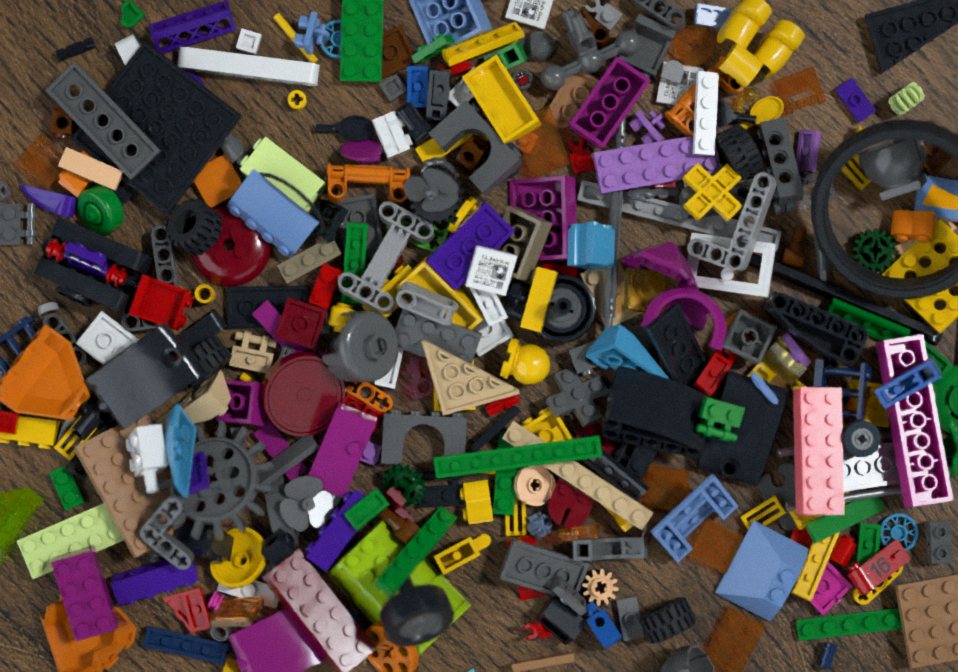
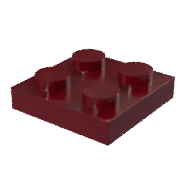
[274,297,327,350]

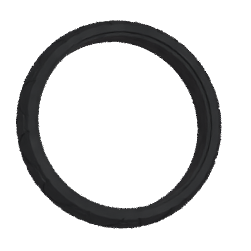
[811,119,958,299]

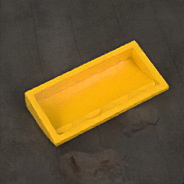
[462,54,542,144]
[396,256,484,329]

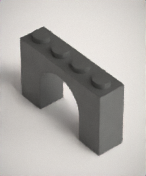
[429,100,523,197]
[381,410,467,464]

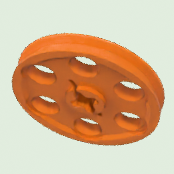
[364,621,418,672]

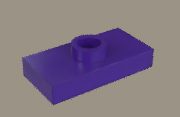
[834,78,876,124]
[189,451,210,494]

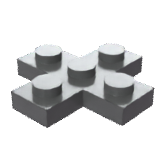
[545,366,609,428]

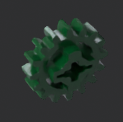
[851,228,897,273]
[382,463,427,507]

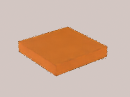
[194,154,242,208]

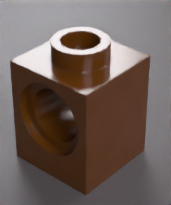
[50,108,76,139]
[455,133,491,171]

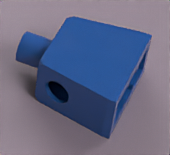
[586,601,623,649]

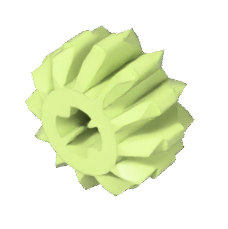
[888,82,925,115]

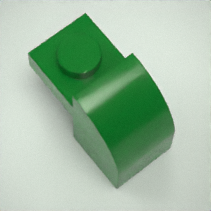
[484,40,528,70]

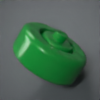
[77,185,124,236]

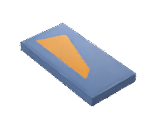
[914,176,958,222]

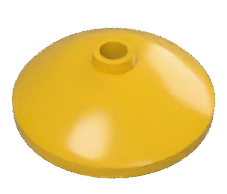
[210,527,267,588]

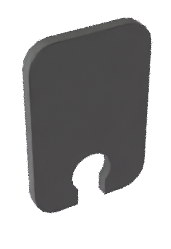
[758,463,796,531]

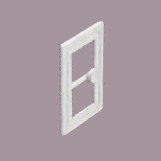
[687,233,776,297]

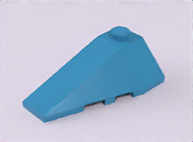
[585,324,669,379]
[162,404,197,498]

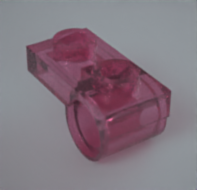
[406,357,433,399]

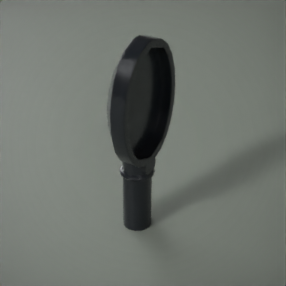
[716,100,757,127]
[316,115,374,142]

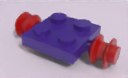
[46,239,127,287]

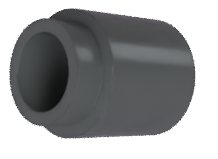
[221,134,249,165]

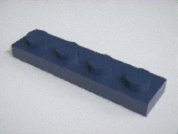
[143,626,229,665]

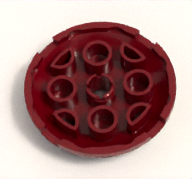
[190,205,272,287]

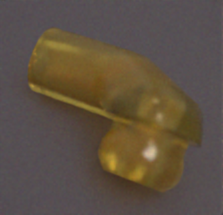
[733,88,759,113]

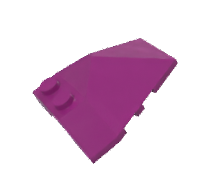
[621,241,699,291]

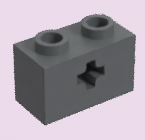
[925,520,953,564]

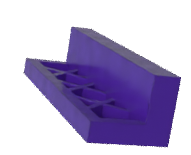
[149,0,237,54]

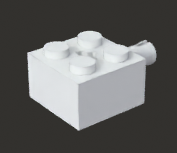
[126,424,168,494]

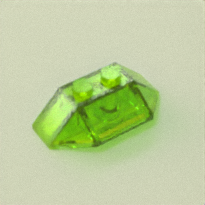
[0,487,45,566]

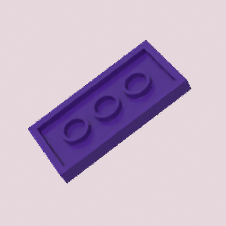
[426,201,515,290]

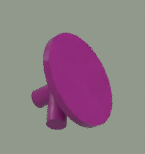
[341,139,383,165]

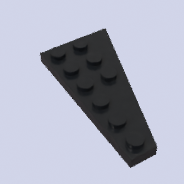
[864,0,958,74]

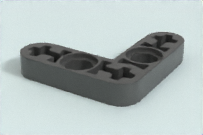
[140,493,194,570]

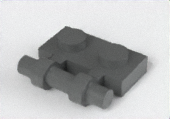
[0,203,37,246]

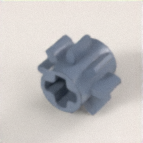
[527,511,552,539]

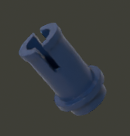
[817,642,838,670]

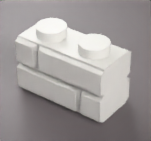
[372,111,413,160]

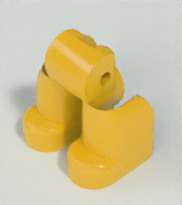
[717,0,805,88]

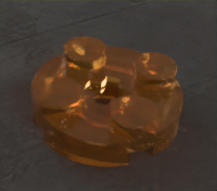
[673,25,714,67]
[558,524,601,541]

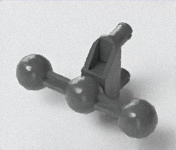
[540,8,641,91]

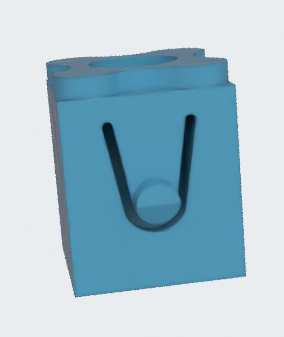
[567,222,615,270]

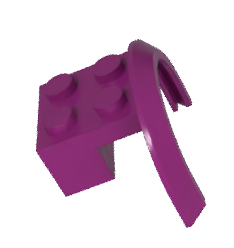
[641,288,726,350]

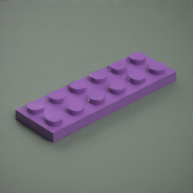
[593,136,721,194]

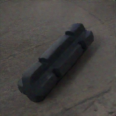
[55,37,96,61]

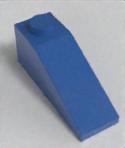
[875,356,943,409]

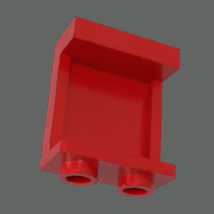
[129,275,194,331]

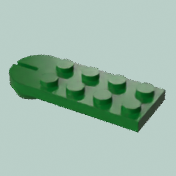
[340,0,384,82]

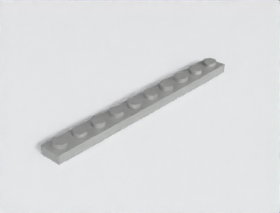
[577,180,782,252]

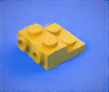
[843,380,890,428]
[521,407,573,442]

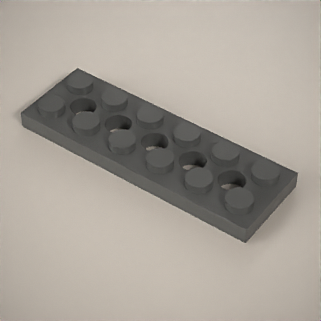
[45,61,162,180]

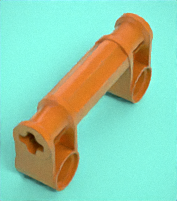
[664,56,744,137]
[326,163,410,207]

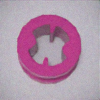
[207,591,225,612]

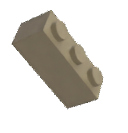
[277,240,343,285]

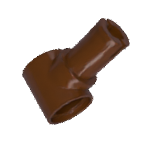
[581,10,610,49]
[780,226,807,269]
[639,501,663,545]
[379,508,420,545]

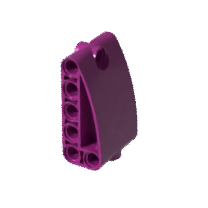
[228,608,325,672]

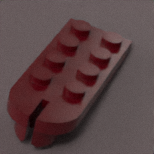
[548,423,619,529]

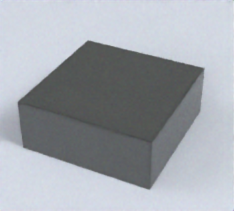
[379,74,407,103]

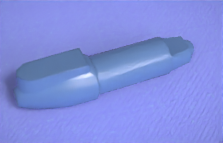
[750,372,778,404]

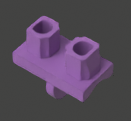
[629,110,665,144]

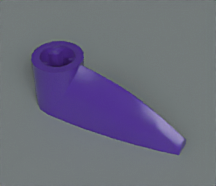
[21,184,78,218]

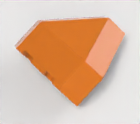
[0,324,90,420]
[40,594,137,672]

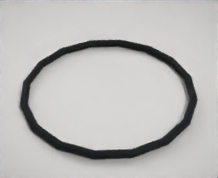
[259,172,325,237]

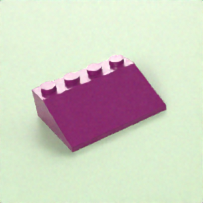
[509,176,577,262]

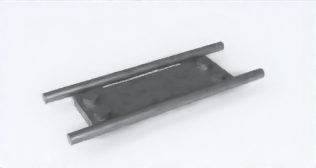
[777,432,902,511]

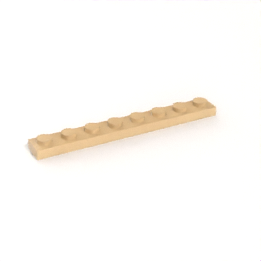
[502,421,654,530]

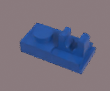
[407,66,428,108]

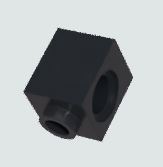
[261,528,295,566]

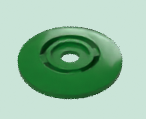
[933,365,958,433]

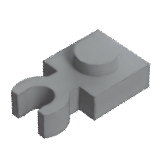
[585,0,623,32]

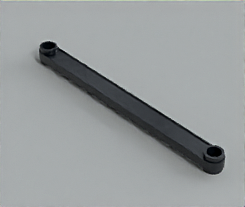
[733,253,943,346]

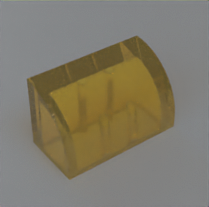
[761,336,810,386]

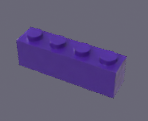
[110,557,199,605]

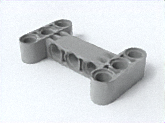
[338,201,434,315]

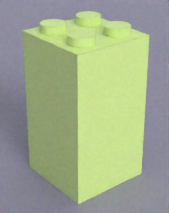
[240,137,327,212]

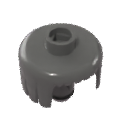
[322,311,398,382]

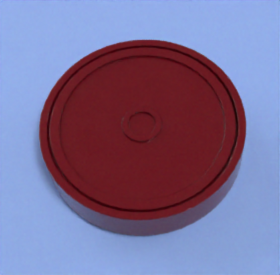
[261,352,345,436]

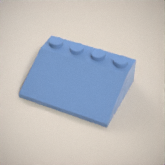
[409,0,493,55]
[227,169,319,258]

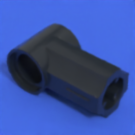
[396,101,432,145]
[71,400,111,441]

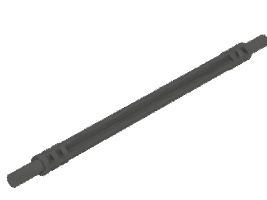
[603,112,627,330]

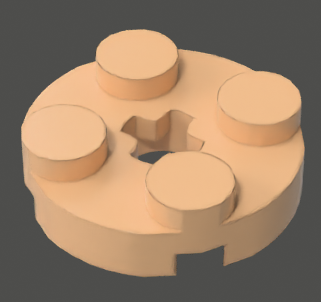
[514,465,556,506]

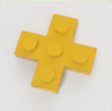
[683,163,743,222]

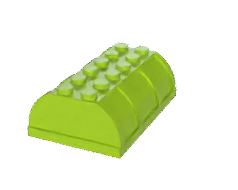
[325,519,471,656]

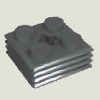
[722,310,777,364]

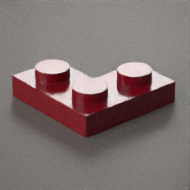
[381,487,414,521]

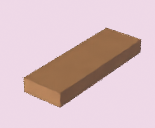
[512,651,575,672]

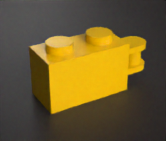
[434,534,491,575]

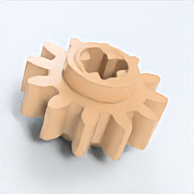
[582,568,619,606]

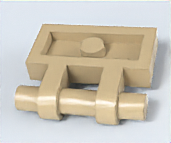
[229,331,277,373]

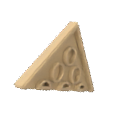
[421,339,520,416]

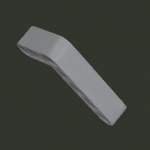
[687,172,777,272]

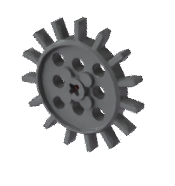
[157,421,275,541]

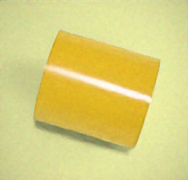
[195,284,216,304]

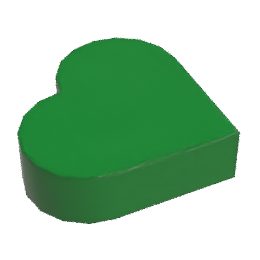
[120,1,146,29]

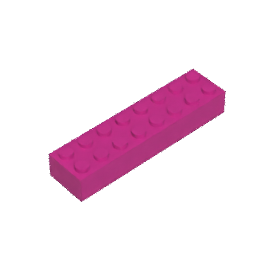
[875,335,953,508]

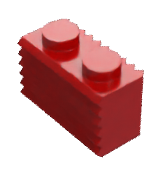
[308,264,343,310]

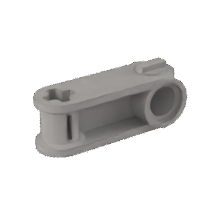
[396,281,459,326]

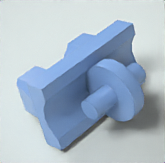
[294,11,330,55]

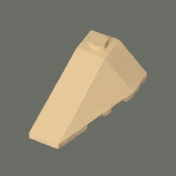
[154,370,231,430]

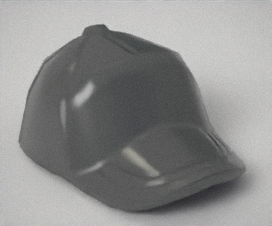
[519,31,555,62]

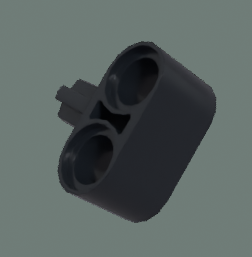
[504,278,532,322]

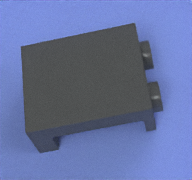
[619,14,676,79]

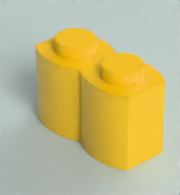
[460,480,493,524]

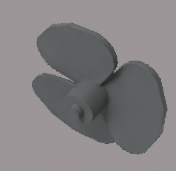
[404,168,458,212]
[279,476,333,531]

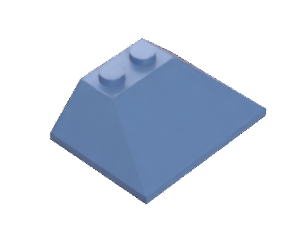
[650,474,738,563]
[715,520,809,621]

